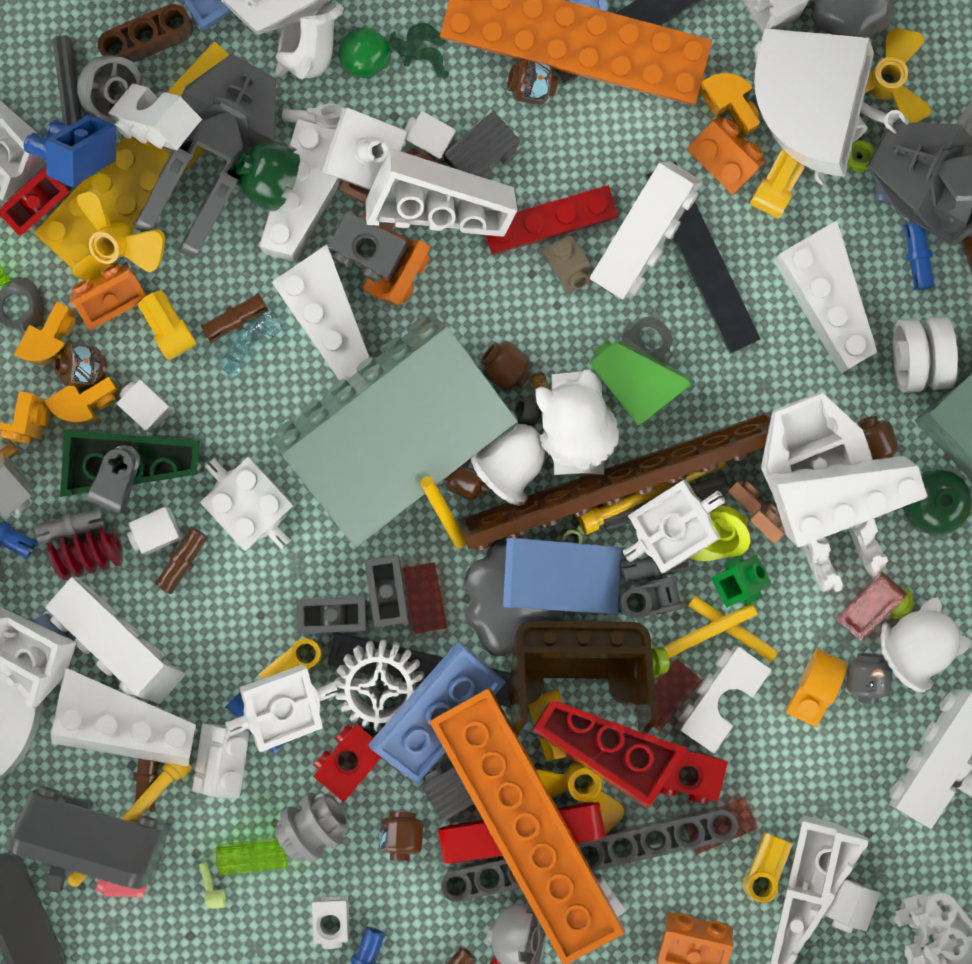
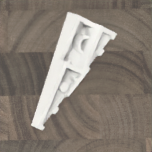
[0,101,46,201]
[0,607,76,708]
[770,815,869,964]

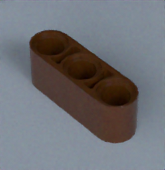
[97,4,193,62]

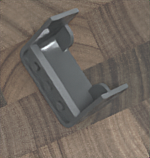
[6,786,171,889]
[0,852,66,964]

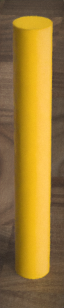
[420,476,466,548]
[688,595,778,662]
[663,603,758,658]

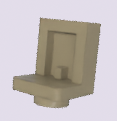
[542,235,593,295]

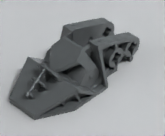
[133,54,276,259]
[867,122,972,246]

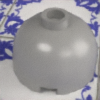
[77,56,146,124]
[487,904,546,964]

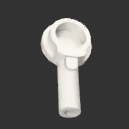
[282,104,343,130]

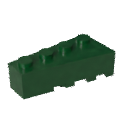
[60,428,206,497]

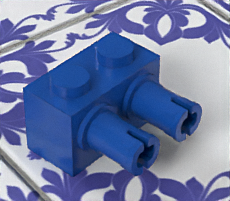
[23,114,116,187]

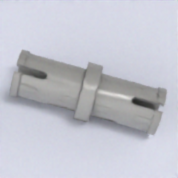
[34,508,106,545]

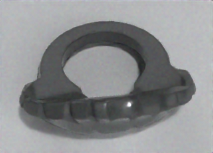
[0,277,45,331]
[621,317,673,364]

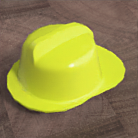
[690,505,751,561]

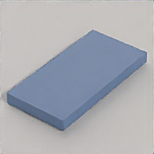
[503,538,621,614]
[368,642,506,784]

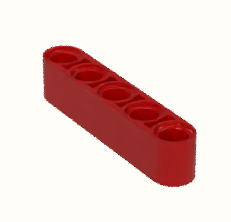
[437,802,606,864]

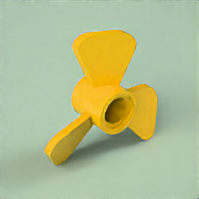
[864,28,931,123]
[72,189,165,282]
[536,762,624,834]

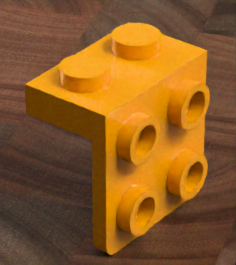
[0,391,51,444]

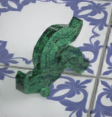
[389,23,449,78]

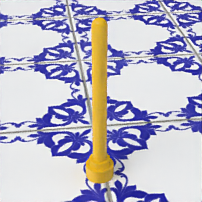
[577,461,726,535]
[68,763,192,887]

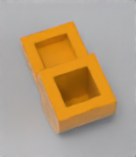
[699,73,760,137]
[14,301,76,365]
[44,377,121,425]
[786,648,847,728]

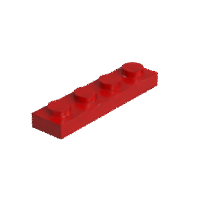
[485,185,618,256]

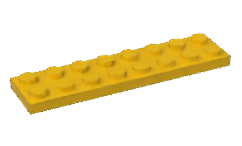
[34,41,229,268]

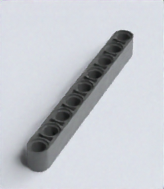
[441,807,738,902]

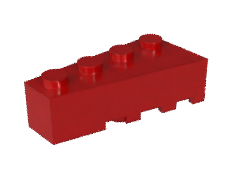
[531,700,687,807]

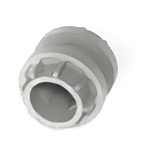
[275,792,349,862]

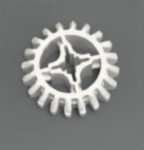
[334,640,425,732]

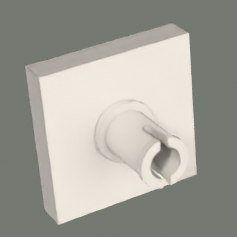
[322,108,407,190]

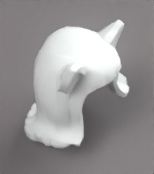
[275,3,344,79]
[535,370,620,470]
[471,410,549,506]
[880,597,971,692]

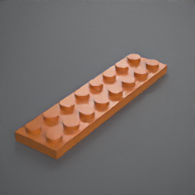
[440,0,712,106]
[429,688,625,964]

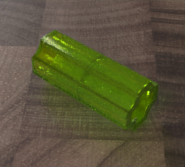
[216,838,288,875]

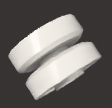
[893,316,958,393]

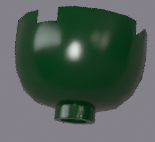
[237,141,300,211]
[903,469,972,536]

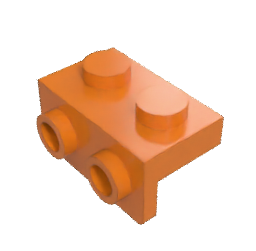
[686,116,767,195]
[362,232,431,306]
[69,262,147,331]

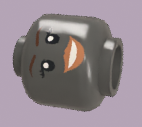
[847,653,892,704]

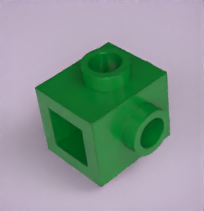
[711,554,772,608]

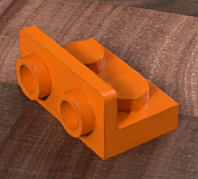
[657,912,733,964]

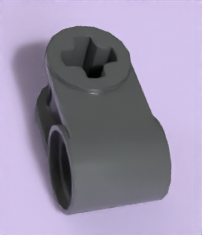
[88,445,141,514]
[618,575,686,618]

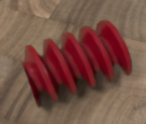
[47,524,123,581]

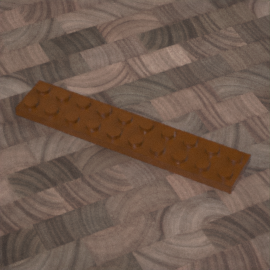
[458,412,772,550]

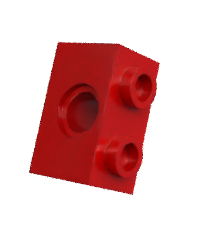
[0,165,71,236]
[313,722,381,802]
[659,750,728,805]

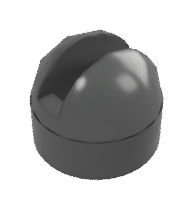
[513,398,541,426]

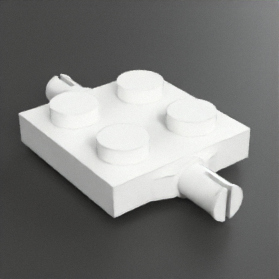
[200,457,295,551]
[623,480,726,573]
[225,664,338,752]

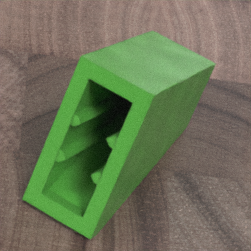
[589,340,695,426]

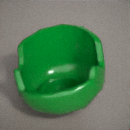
[338,28,392,78]

